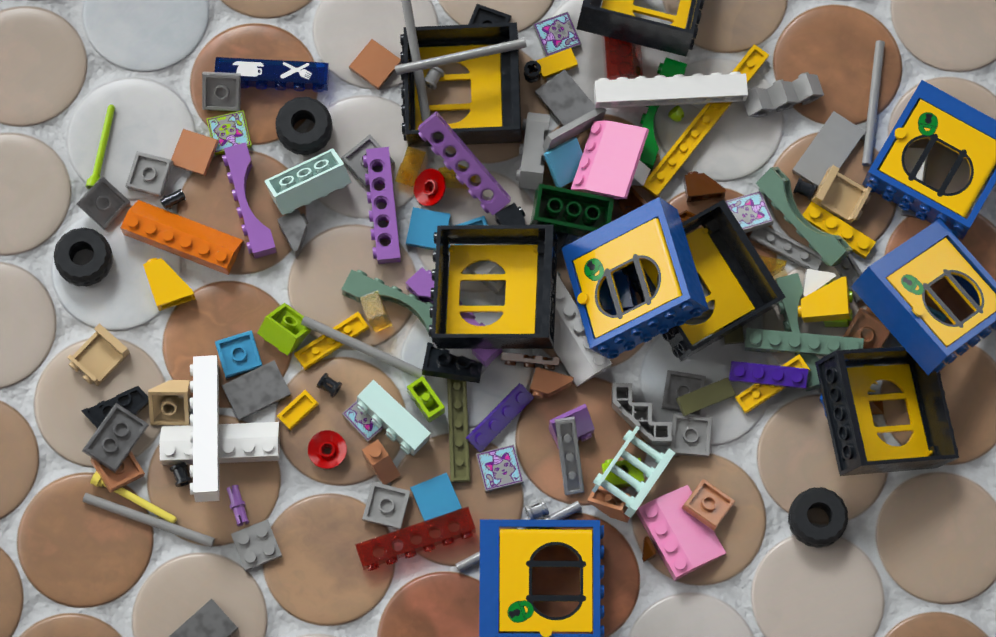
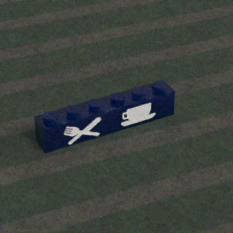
[214,57,330,92]

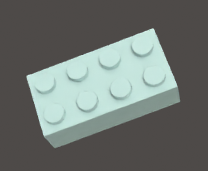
[265,148,352,215]
[357,379,431,456]

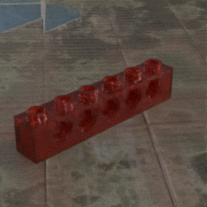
[355,507,476,571]

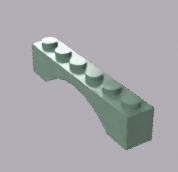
[756,167,853,266]
[341,269,447,334]
[775,273,820,392]
[745,328,864,356]

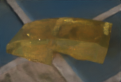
[395,146,426,187]

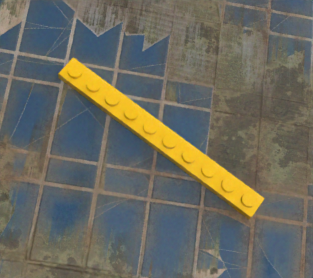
[642,44,769,198]

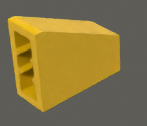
[143,258,196,311]
[798,276,851,323]

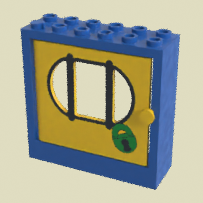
[862,80,996,240]
[561,197,709,359]
[851,219,996,375]
[479,519,604,637]

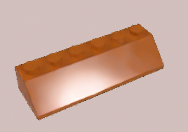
[120,200,244,275]

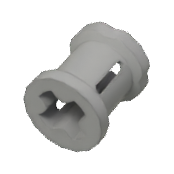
[424,67,445,90]
[524,499,549,520]

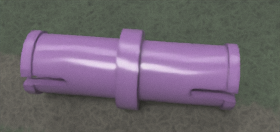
[226,485,249,526]

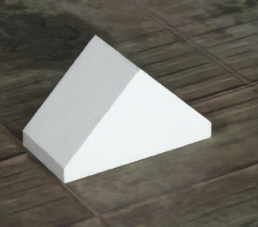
[801,269,836,299]

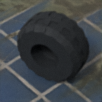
[275,97,333,155]
[54,228,113,287]
[788,487,848,548]

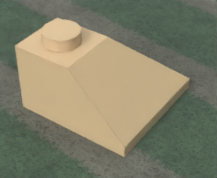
[148,380,191,425]

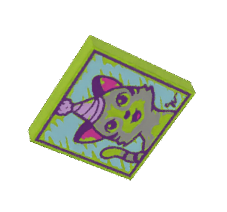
[207,110,252,156]

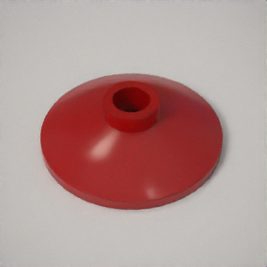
[414,168,446,206]
[308,430,347,469]

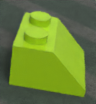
[257,303,312,356]

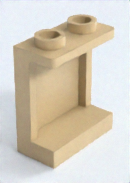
[811,165,872,224]
[67,323,130,386]

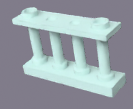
[592,426,675,518]

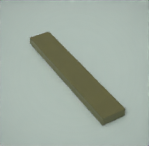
[447,379,470,483]

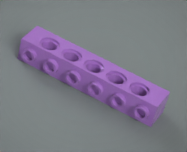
[418,111,511,215]
[363,147,401,264]

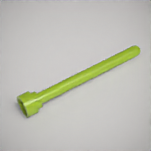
[85,104,115,189]

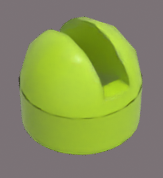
[668,105,684,122]

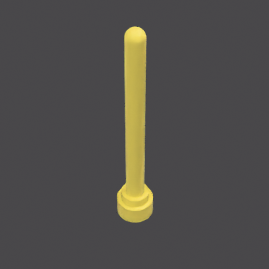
[90,471,177,523]

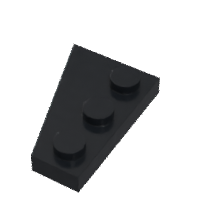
[422,342,483,383]
[81,386,149,429]

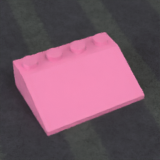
[571,121,649,199]
[636,485,726,581]

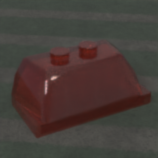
[602,36,643,80]

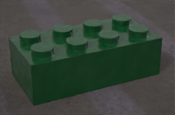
[530,183,614,237]

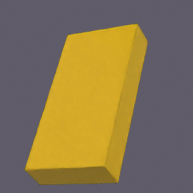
[536,48,578,79]
[277,390,319,431]

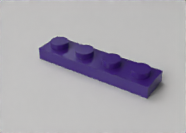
[729,361,809,389]
[466,383,534,453]

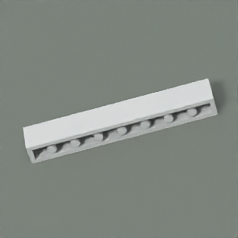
[594,72,748,108]
[190,355,219,502]

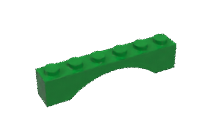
[640,57,687,171]

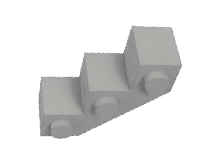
[743,72,824,117]
[516,112,550,190]
[612,383,672,446]

